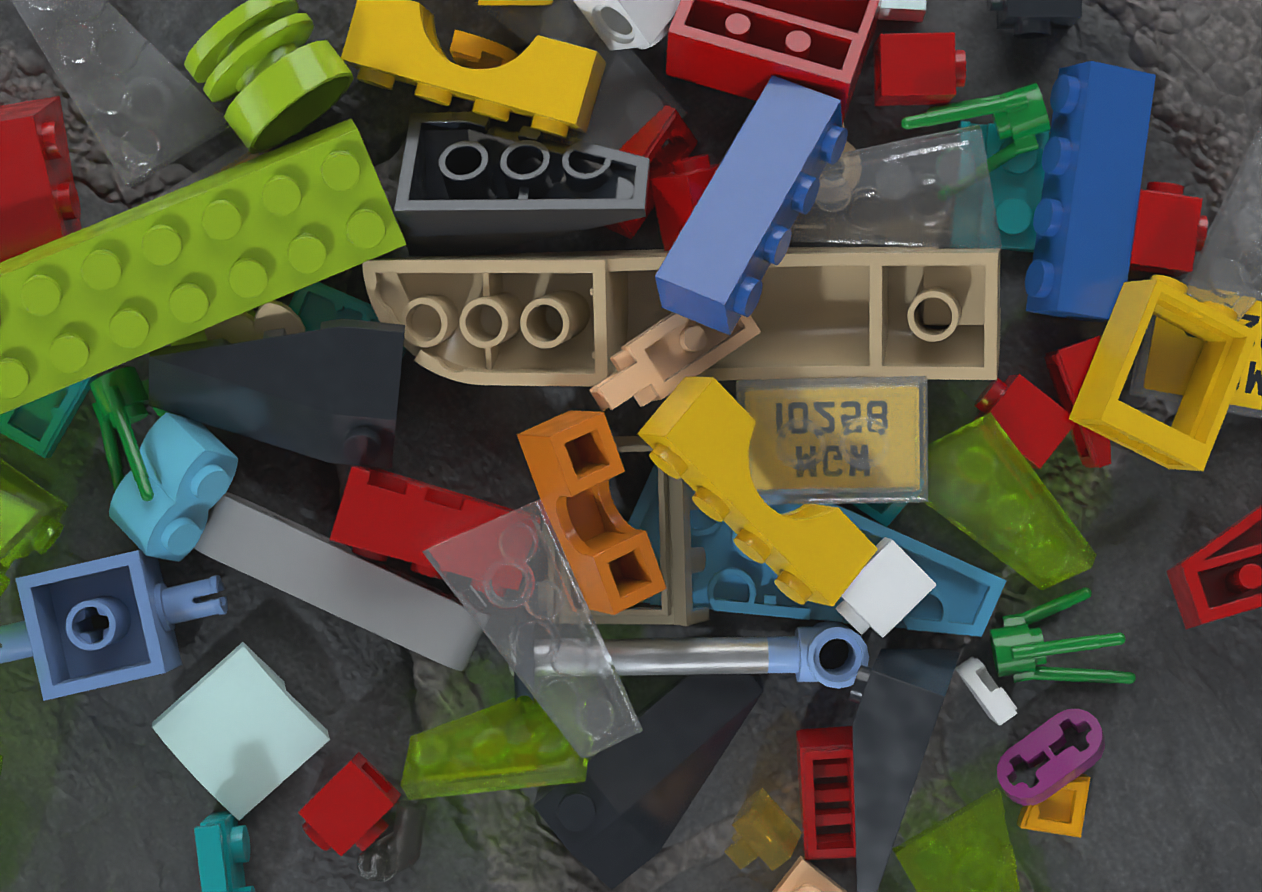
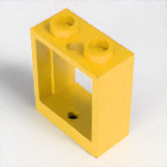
[1069,274,1258,471]

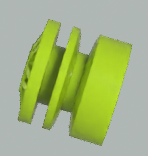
[184,0,354,154]

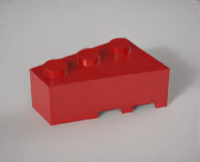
[666,0,882,125]
[0,96,82,263]
[329,466,541,597]
[1166,504,1262,629]

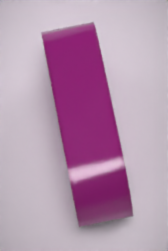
[997,709,1105,806]

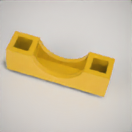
[341,0,606,138]
[637,376,878,607]

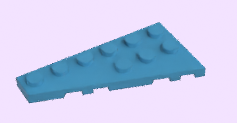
[628,464,1006,637]

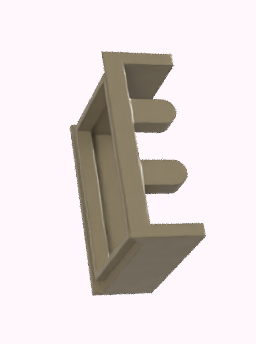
[539,436,710,626]

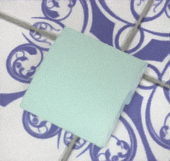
[152,642,330,820]

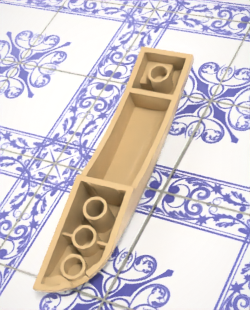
[362,247,1001,387]

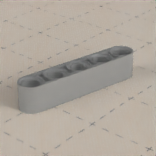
[194,492,490,671]

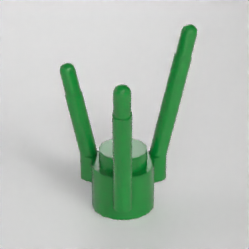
[901,83,1050,200]
[89,366,174,502]
[989,587,1136,684]

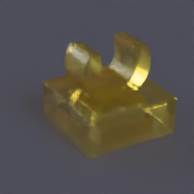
[724,788,802,871]

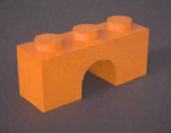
[517,410,667,615]

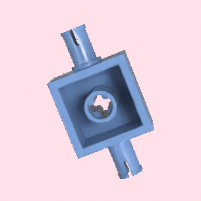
[0,550,228,701]

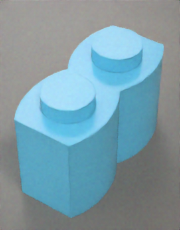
[109,412,238,562]

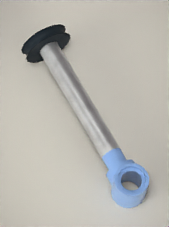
[508,613,869,704]

